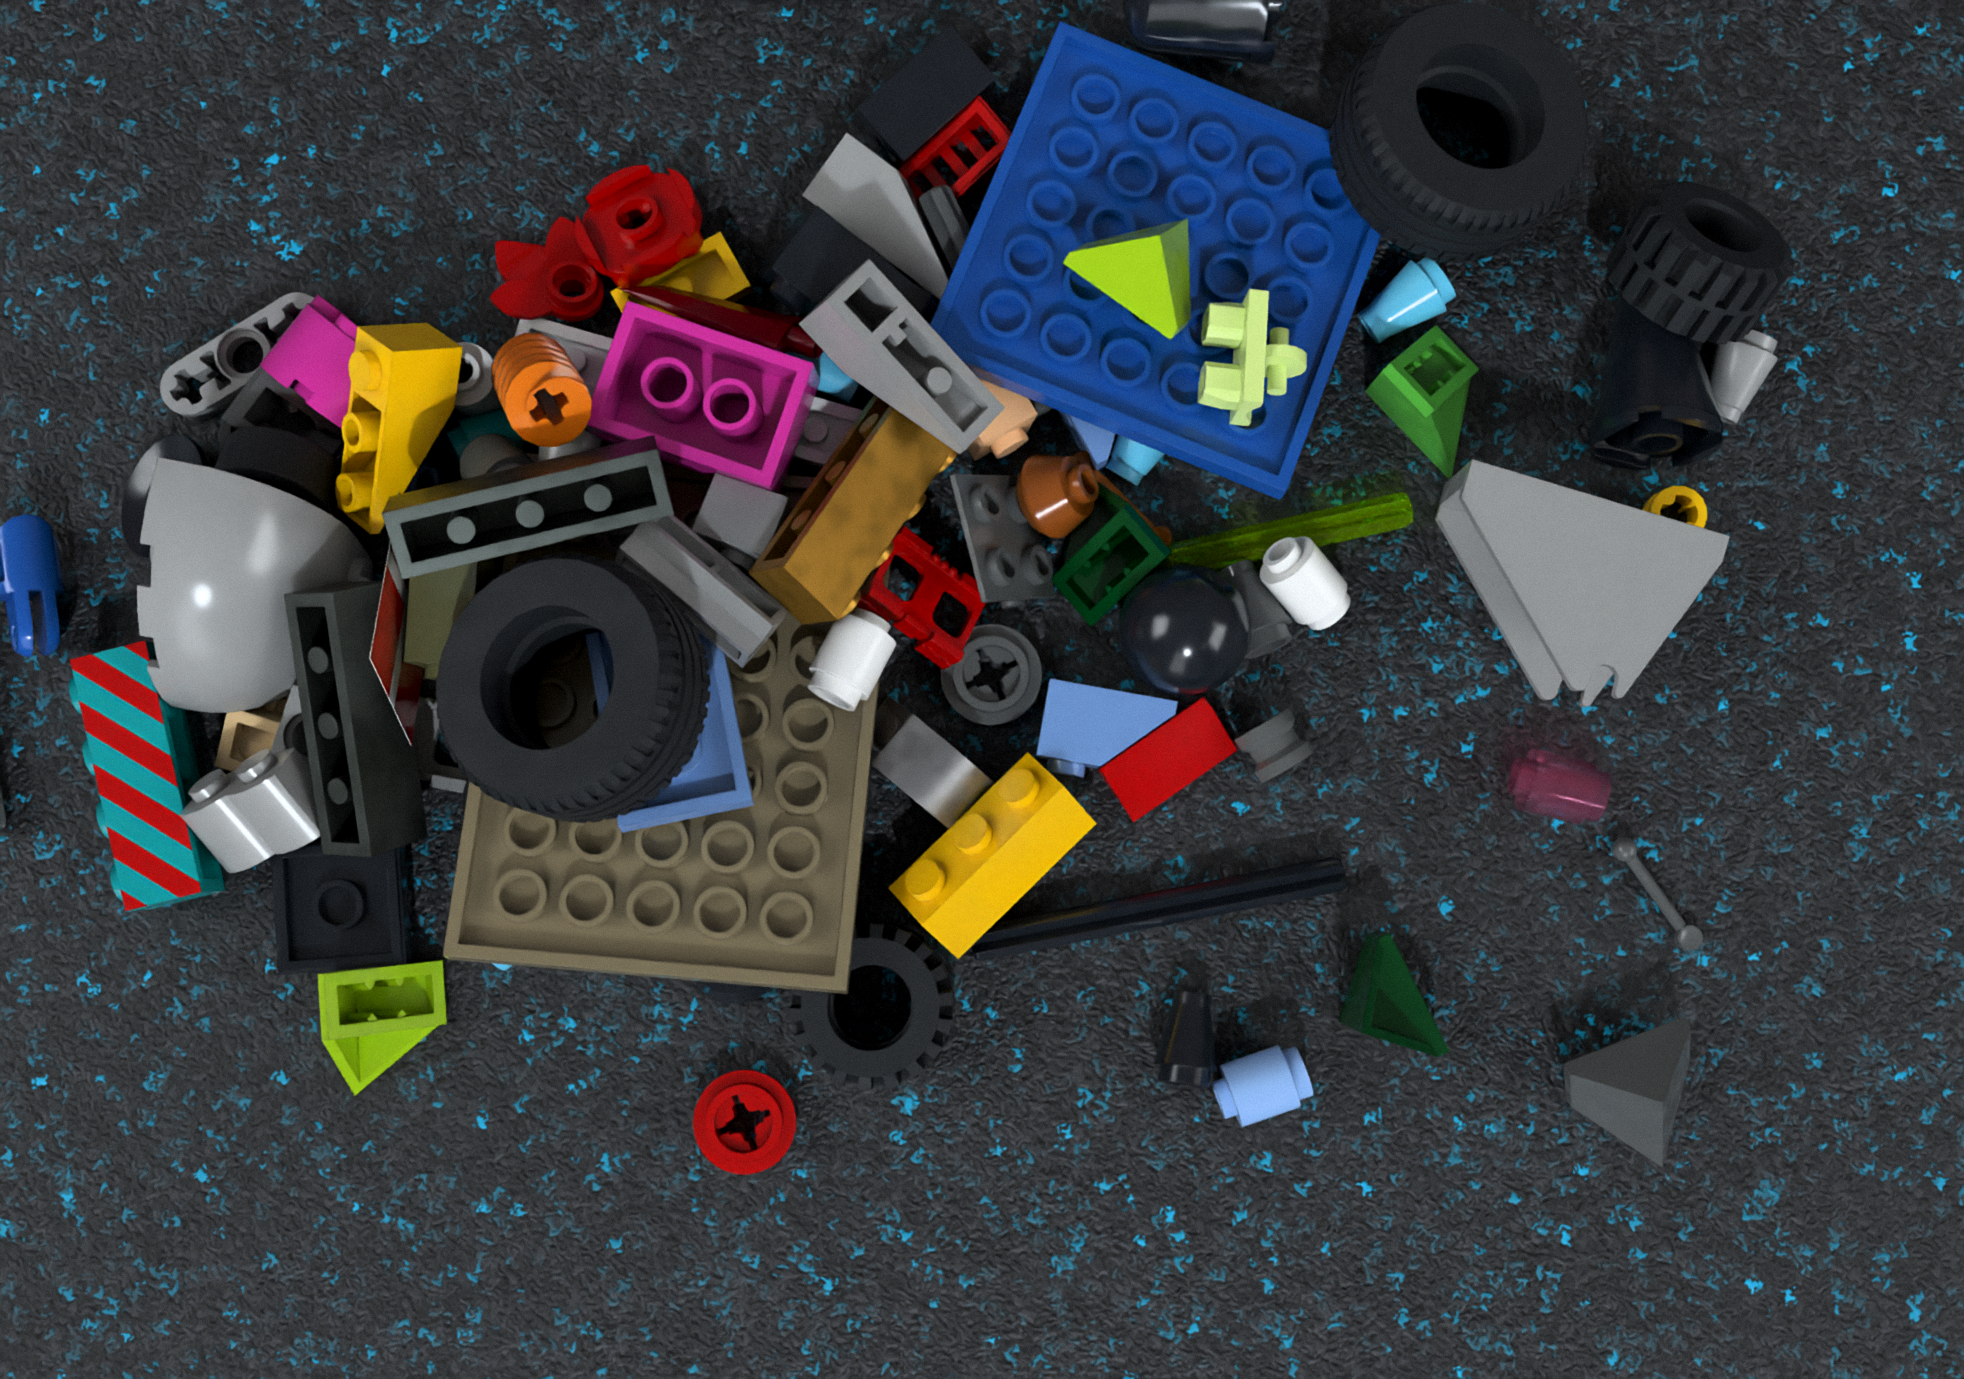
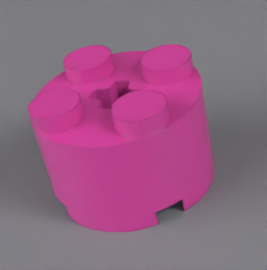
[260,294,358,429]

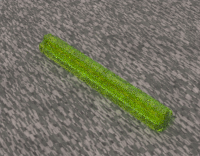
[1166,492,1413,570]

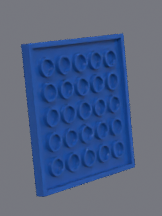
[930,21,1381,500]

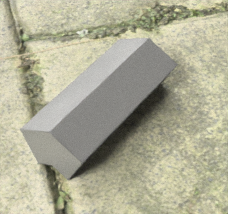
[615,515,789,668]

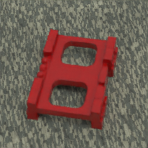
[856,526,986,669]

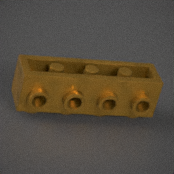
[748,394,957,625]

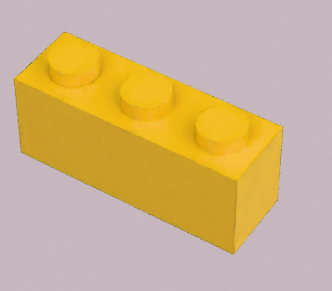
[889,752,1097,959]

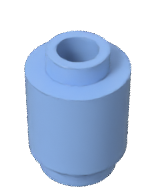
[1212,1045,1313,1127]

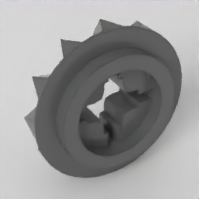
[941,624,1042,726]

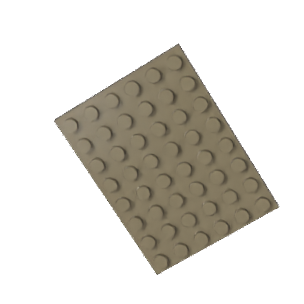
[443,453,892,994]

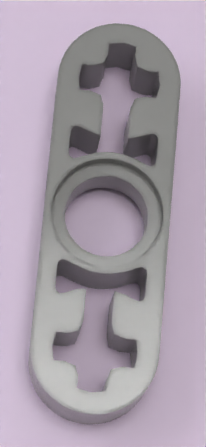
[160,292,314,421]

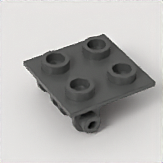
[950,474,1056,609]

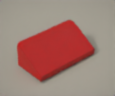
[1097,696,1237,822]

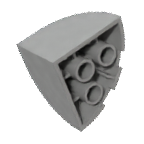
[137,457,373,713]

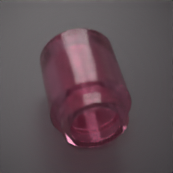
[1507,748,1611,825]

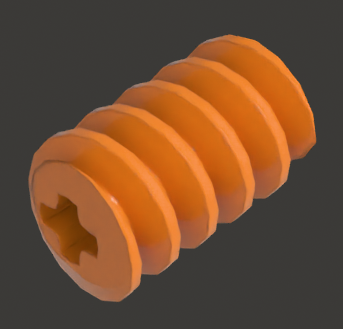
[491,333,592,447]

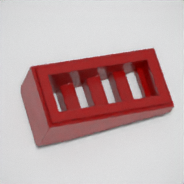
[898,95,1013,205]

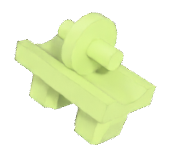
[1197,289,1307,426]

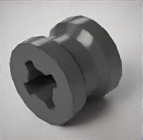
[1234,708,1315,784]

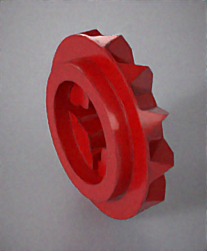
[693,1069,797,1175]

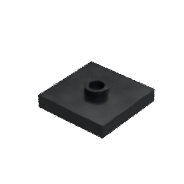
[271,842,413,975]

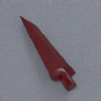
[618,285,823,359]

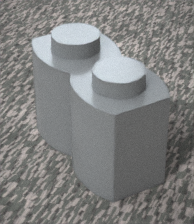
[179,748,320,873]

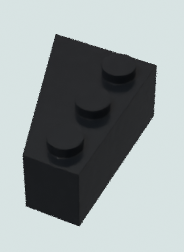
[752,205,939,325]

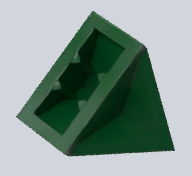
[1052,481,1172,626]
[1338,930,1449,1057]

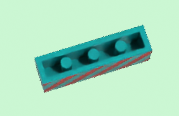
[69,641,226,911]

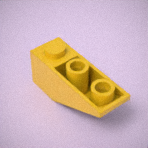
[335,323,463,534]

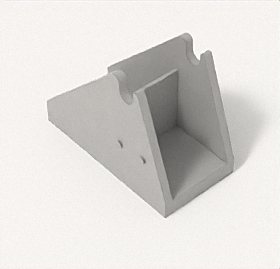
[1435,459,1730,707]

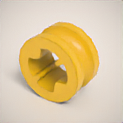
[1642,486,1707,528]

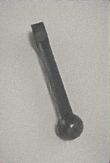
[1612,837,1703,950]

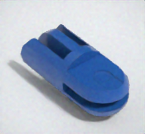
[0,514,64,657]

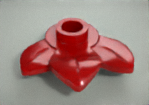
[490,216,604,321]

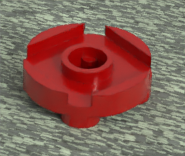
[574,165,704,287]

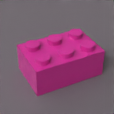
[586,301,820,494]

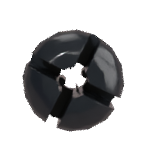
[1125,0,1283,65]

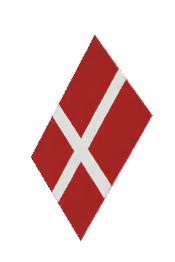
[369,492,424,745]

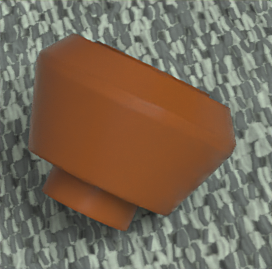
[1017,454,1099,539]

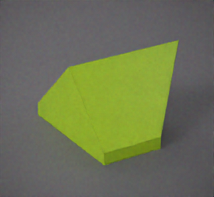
[1063,218,1191,340]
[317,960,447,1096]

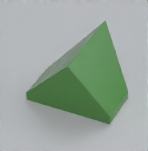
[1365,325,1479,479]

